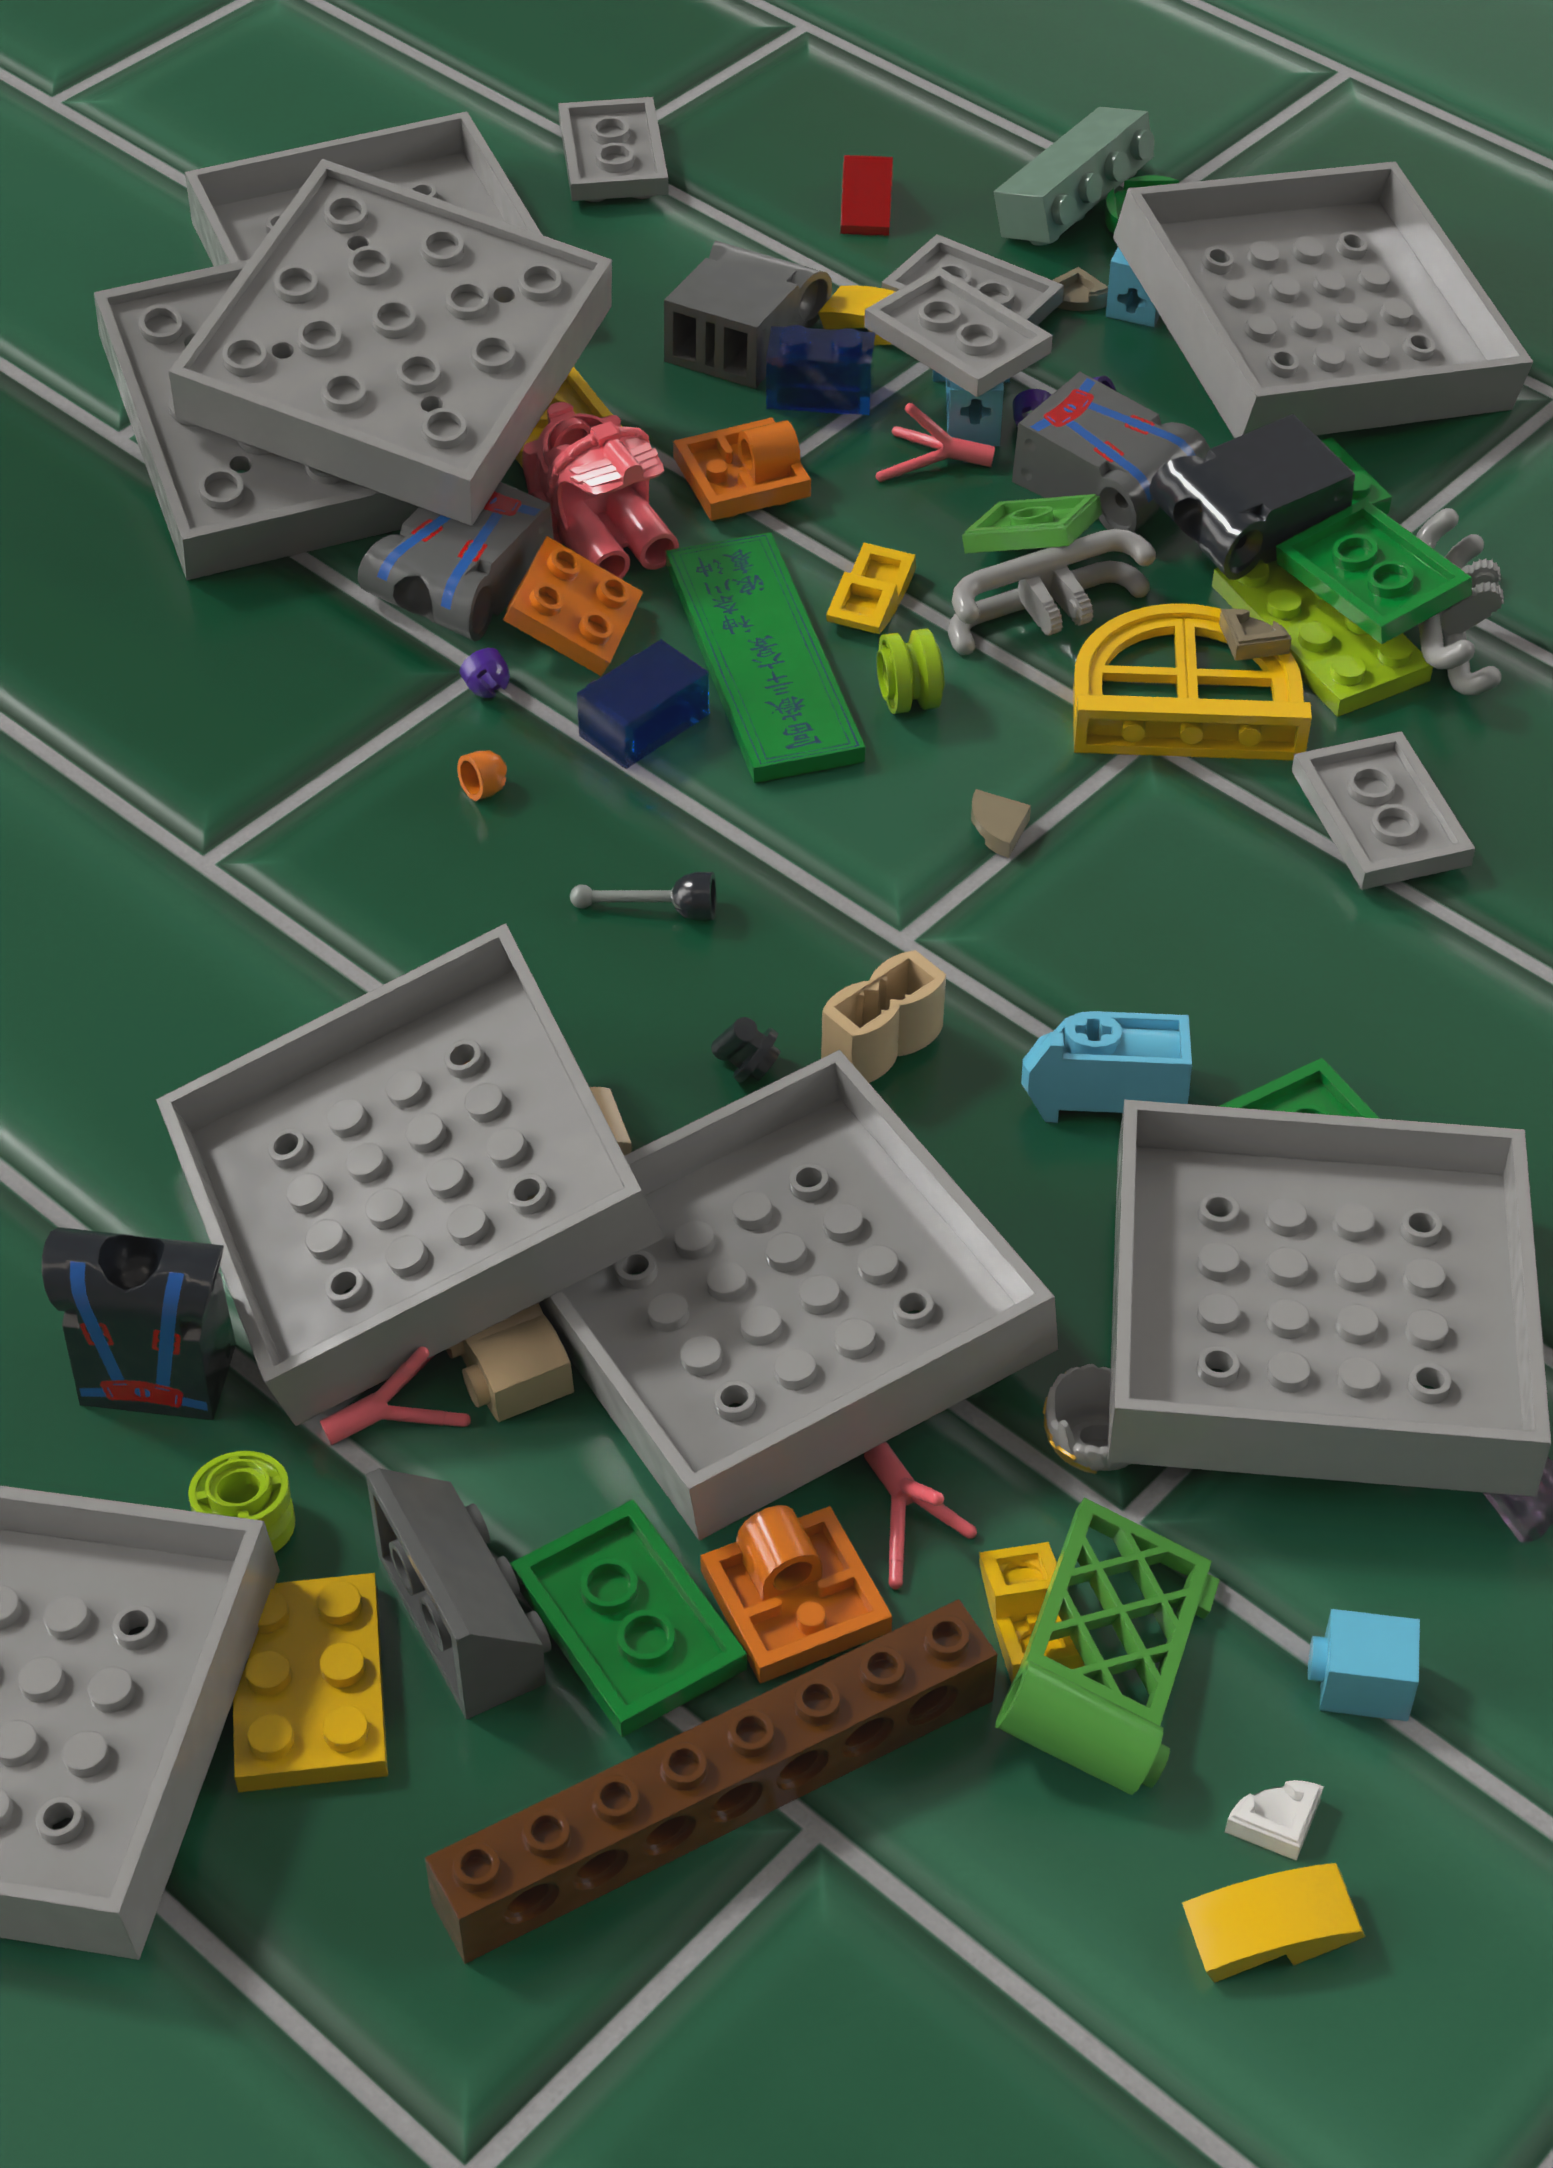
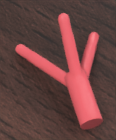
[876,403,995,482]
[319,1346,471,1445]
[864,1442,977,1590]

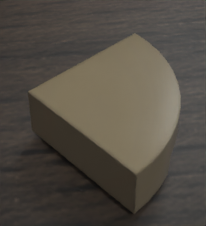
[1052,267,1108,311]
[1219,609,1292,661]
[971,789,1031,858]

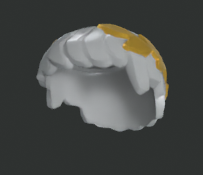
[1043,1364,1130,1474]

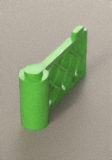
[995,1497,1220,1795]

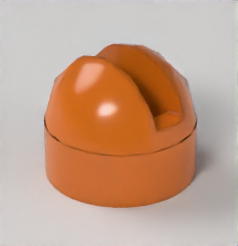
[457,750,507,801]

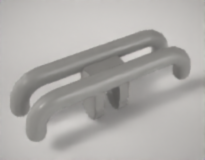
[1416,508,1504,695]
[948,529,1156,655]

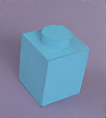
[1308,1609,1420,1721]

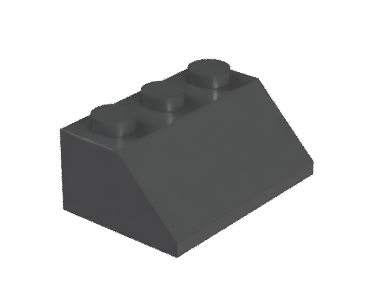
[366,1468,551,1720]

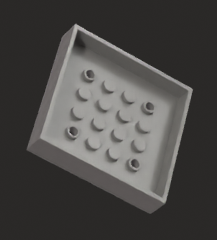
[185,111,542,303]
[168,159,612,526]
[1113,162,1533,438]
[94,259,501,580]
[156,923,665,1426]
[538,1050,1058,1541]
[1108,1099,1551,1497]
[0,1486,280,1960]

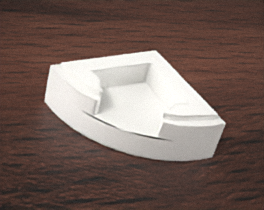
[1225,1780,1324,1860]

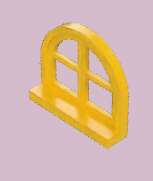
[1073,604,1312,760]

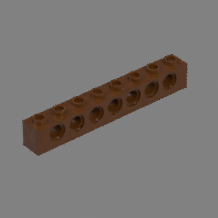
[425,1599,998,1964]

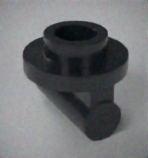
[711,1017,781,1083]

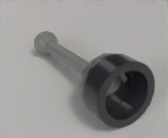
[570,872,717,920]

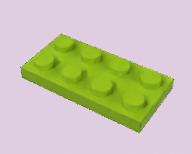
[1212,560,1433,717]

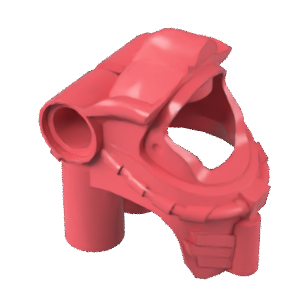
[522,402,679,579]

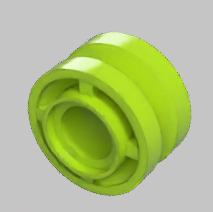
[877,628,945,714]
[188,1451,296,1553]

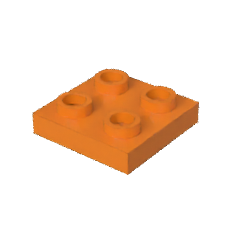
[673,417,811,521]
[503,536,643,676]
[700,1505,893,1684]

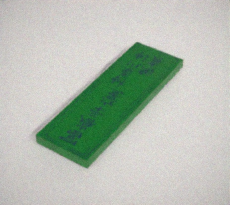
[666,532,866,783]

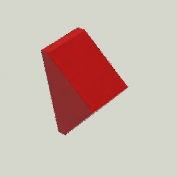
[840,155,893,236]

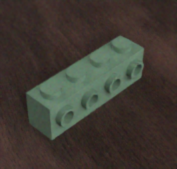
[993,107,1154,245]

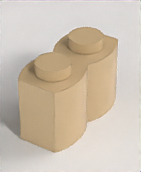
[821,950,946,1083]
[446,1303,574,1422]

